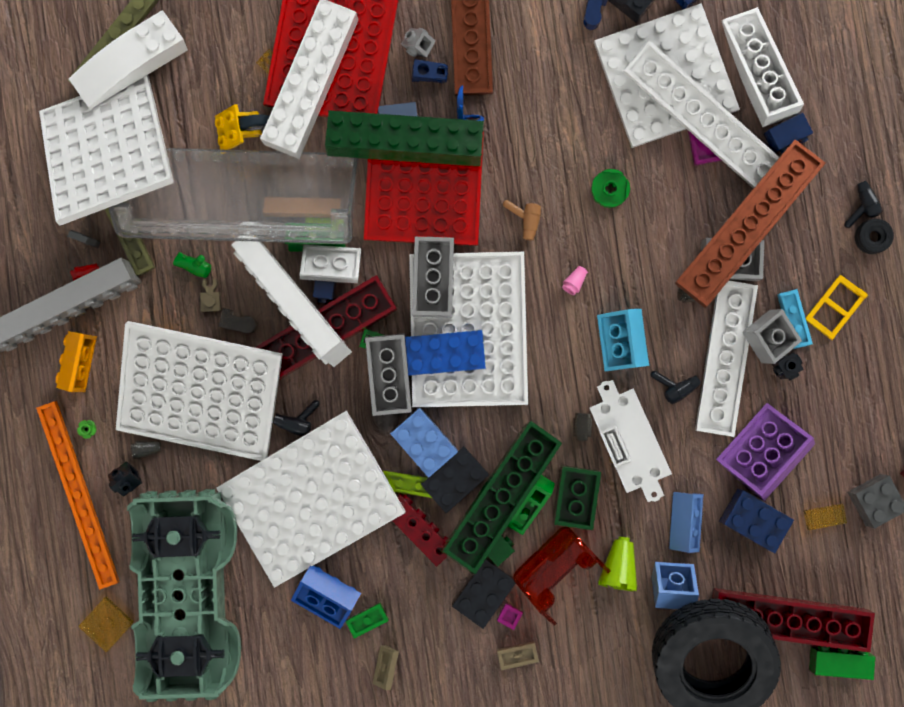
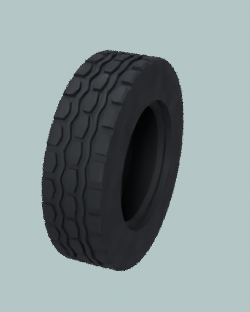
[652,599,781,707]

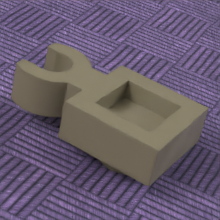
[200,279,221,312]

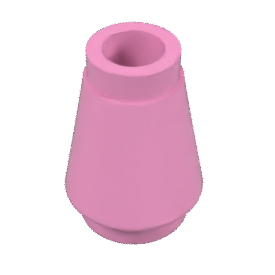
[562,266,588,295]

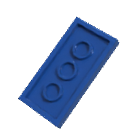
[405,330,486,376]

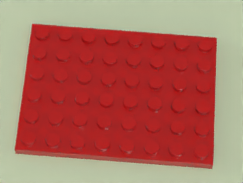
[263,0,399,117]

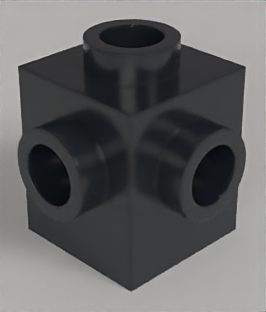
[772,353,804,381]
[108,461,142,497]

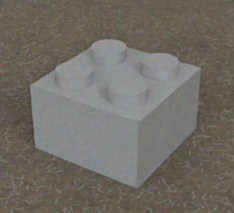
[742,309,802,364]

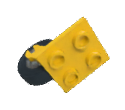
[215,104,270,153]

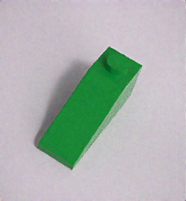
[508,475,555,535]

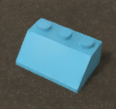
[597,309,649,371]

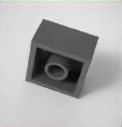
[847,474,904,529]

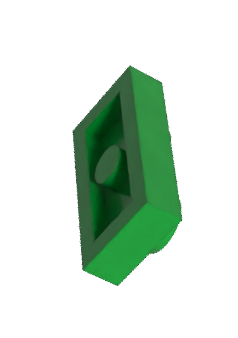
[345,602,389,639]

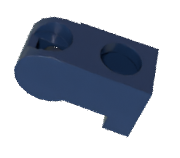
[583,0,608,30]
[412,59,448,83]

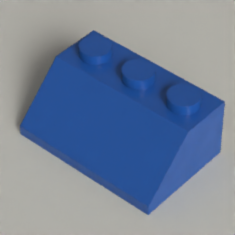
[291,565,361,629]

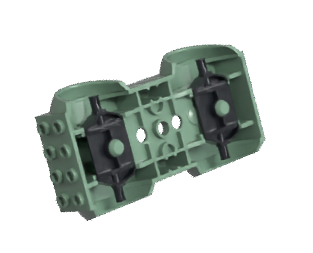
[127,489,241,702]

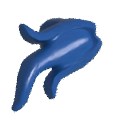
[457,85,484,121]

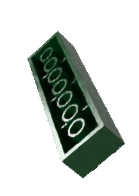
[325,110,484,167]
[440,421,562,574]

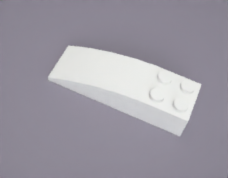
[722,7,804,127]
[69,10,188,109]

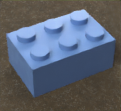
[390,407,458,478]

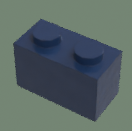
[764,113,813,154]

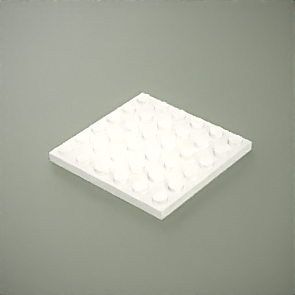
[594,3,740,148]

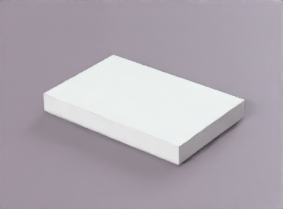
[300,244,361,284]

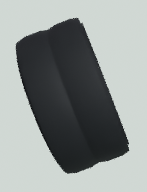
[855,219,894,254]

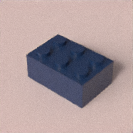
[719,488,794,554]

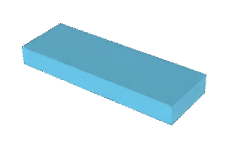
[777,289,813,349]

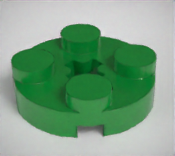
[591,169,630,208]

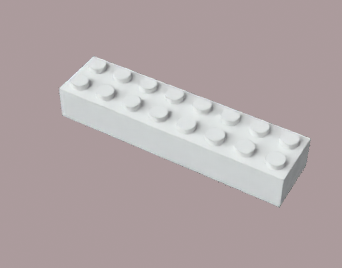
[260,0,358,159]
[231,230,352,367]

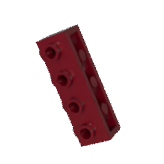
[392,493,448,567]

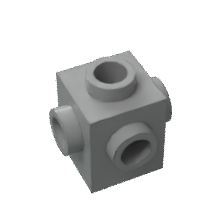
[401,27,436,57]

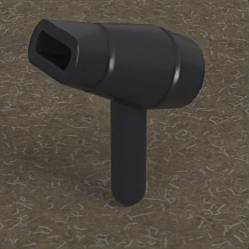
[844,181,883,228]
[651,371,701,405]
[273,400,320,437]

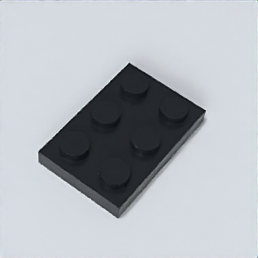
[421,446,489,513]
[452,559,517,629]

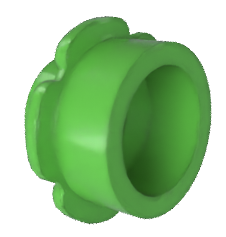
[77,420,96,439]

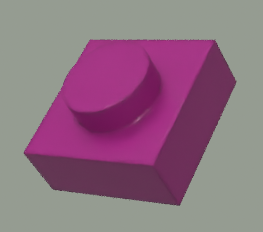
[497,602,523,630]

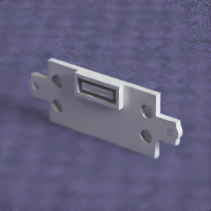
[590,380,672,502]

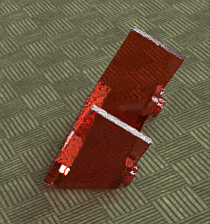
[513,527,611,626]

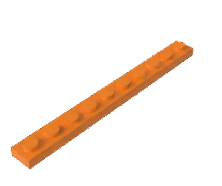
[36,401,120,590]

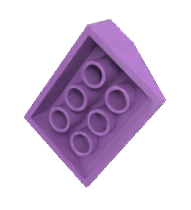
[716,403,815,501]

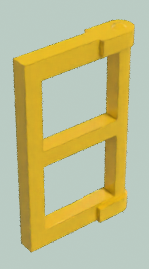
[806,274,868,340]

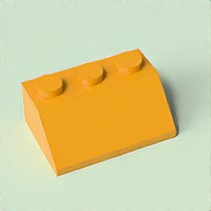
[56,331,97,392]

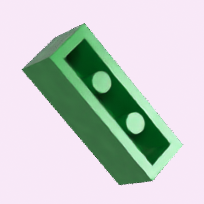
[809,646,876,680]

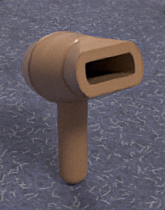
[503,200,541,241]

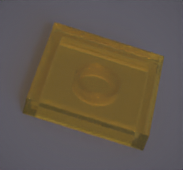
[78,597,134,652]

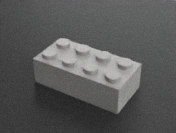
[412,237,454,318]
[365,334,412,416]

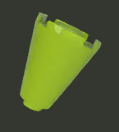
[598,536,637,592]

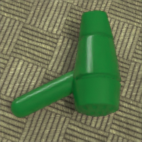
[173,252,212,278]

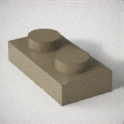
[497,641,539,670]
[373,645,399,690]

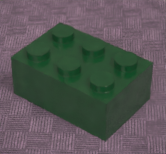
[552,465,601,530]

